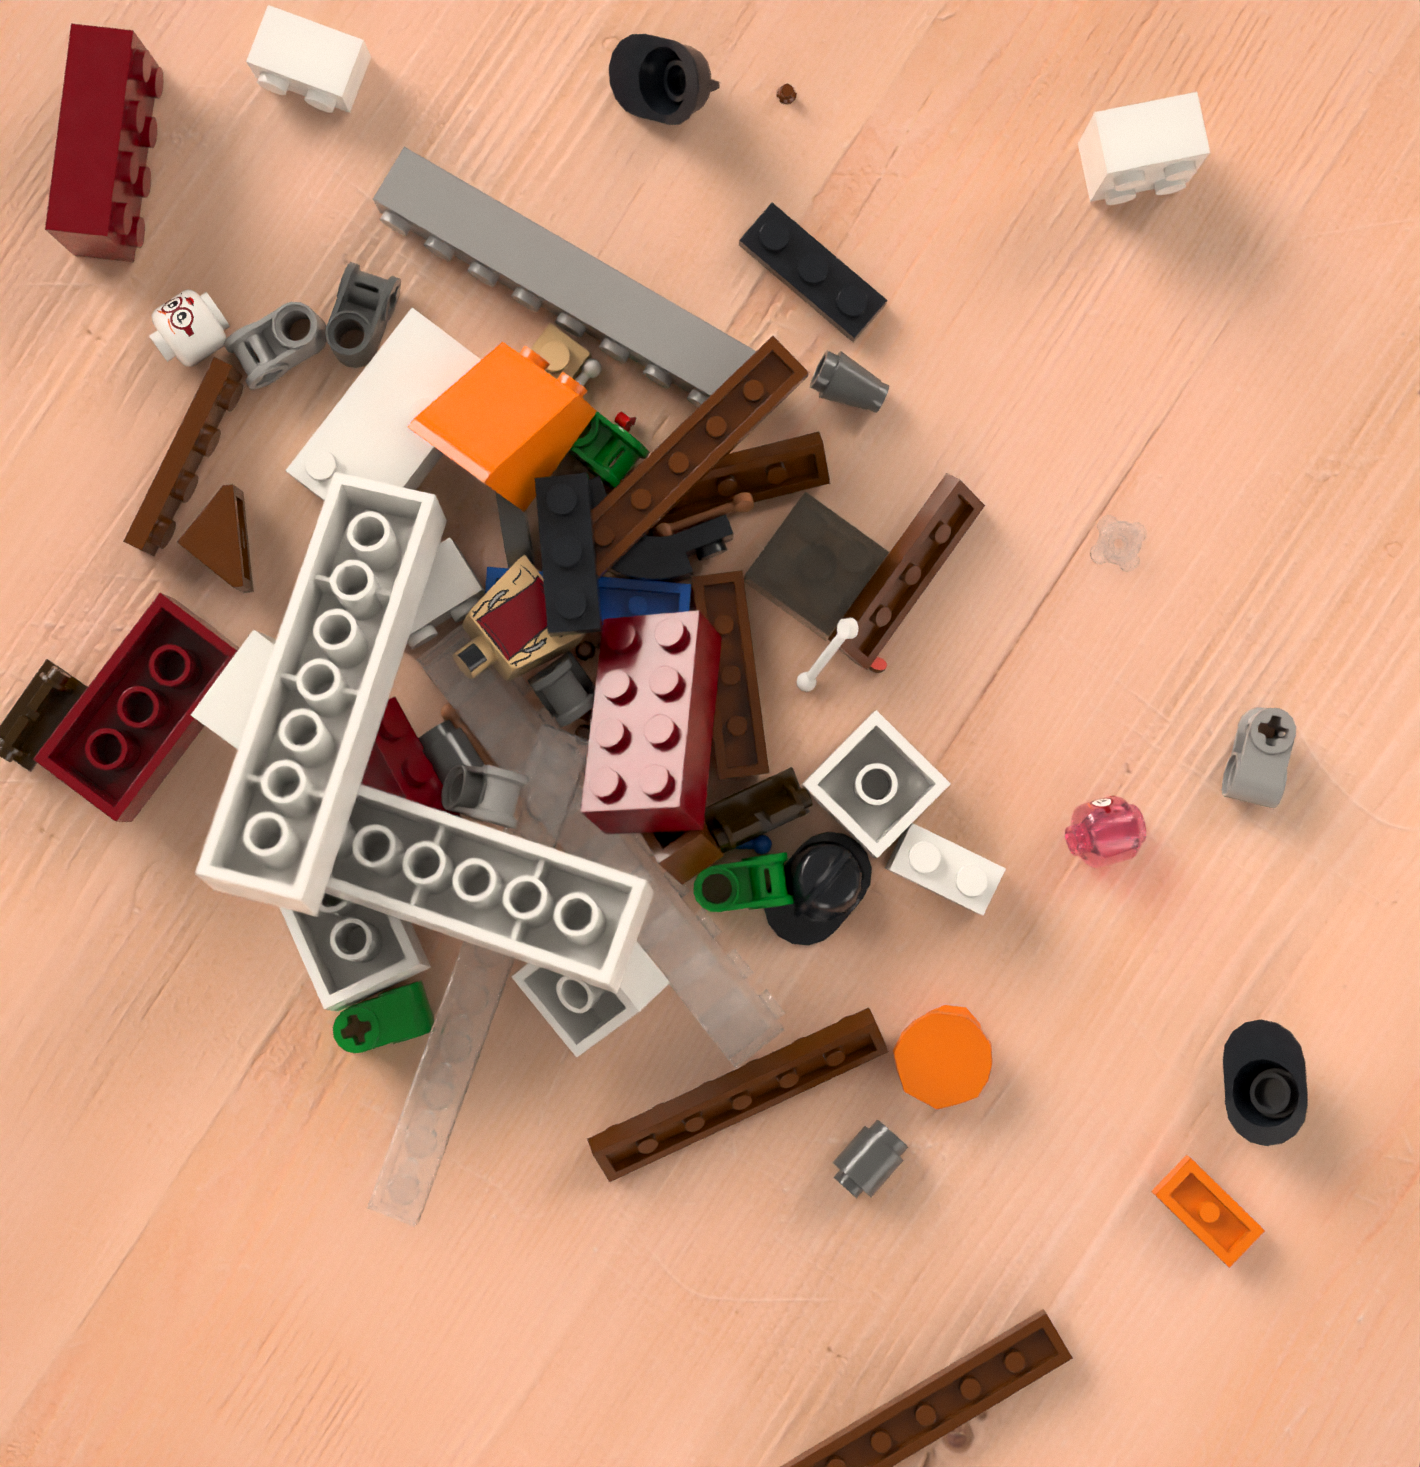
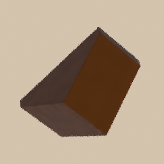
[177,484,254,593]

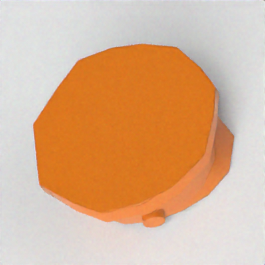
[893,1005,993,1110]

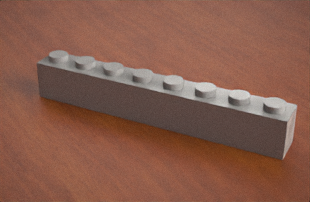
[373,147,756,407]

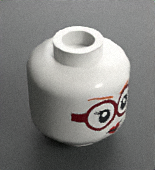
[149,289,230,367]

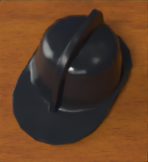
[609,34,720,125]
[764,832,872,945]
[1223,1019,1308,1146]

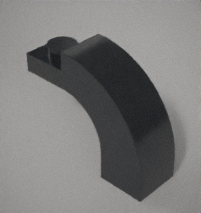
[590,476,734,583]

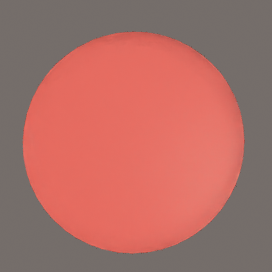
[869,657,887,673]

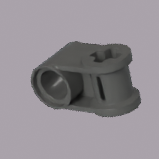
[325,262,401,368]
[527,651,595,727]

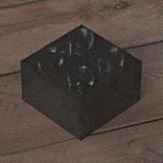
[744,492,889,641]

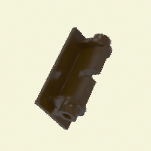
[0,659,88,772]
[704,767,813,853]

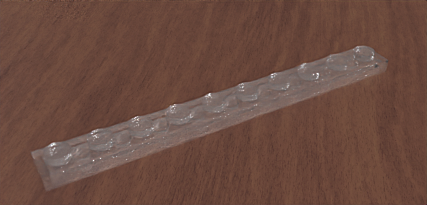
[367,723,589,1227]

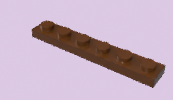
[592,336,809,580]
[587,1007,889,1182]
[780,1309,1073,1467]

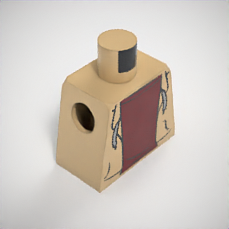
[453,555,586,681]

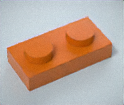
[1151,1155,1265,1268]

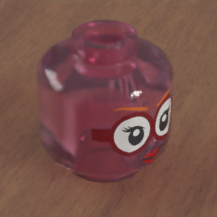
[1065,796,1146,869]

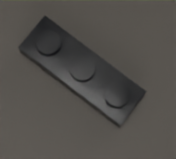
[739,202,887,342]
[535,472,603,637]

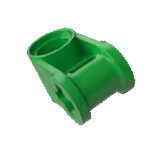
[568,410,650,490]
[693,852,795,912]
[333,980,437,1053]

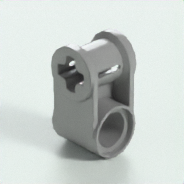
[224,302,327,390]
[1222,708,1296,809]
[441,764,529,829]

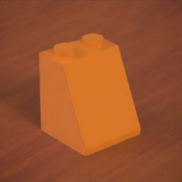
[408,342,597,512]

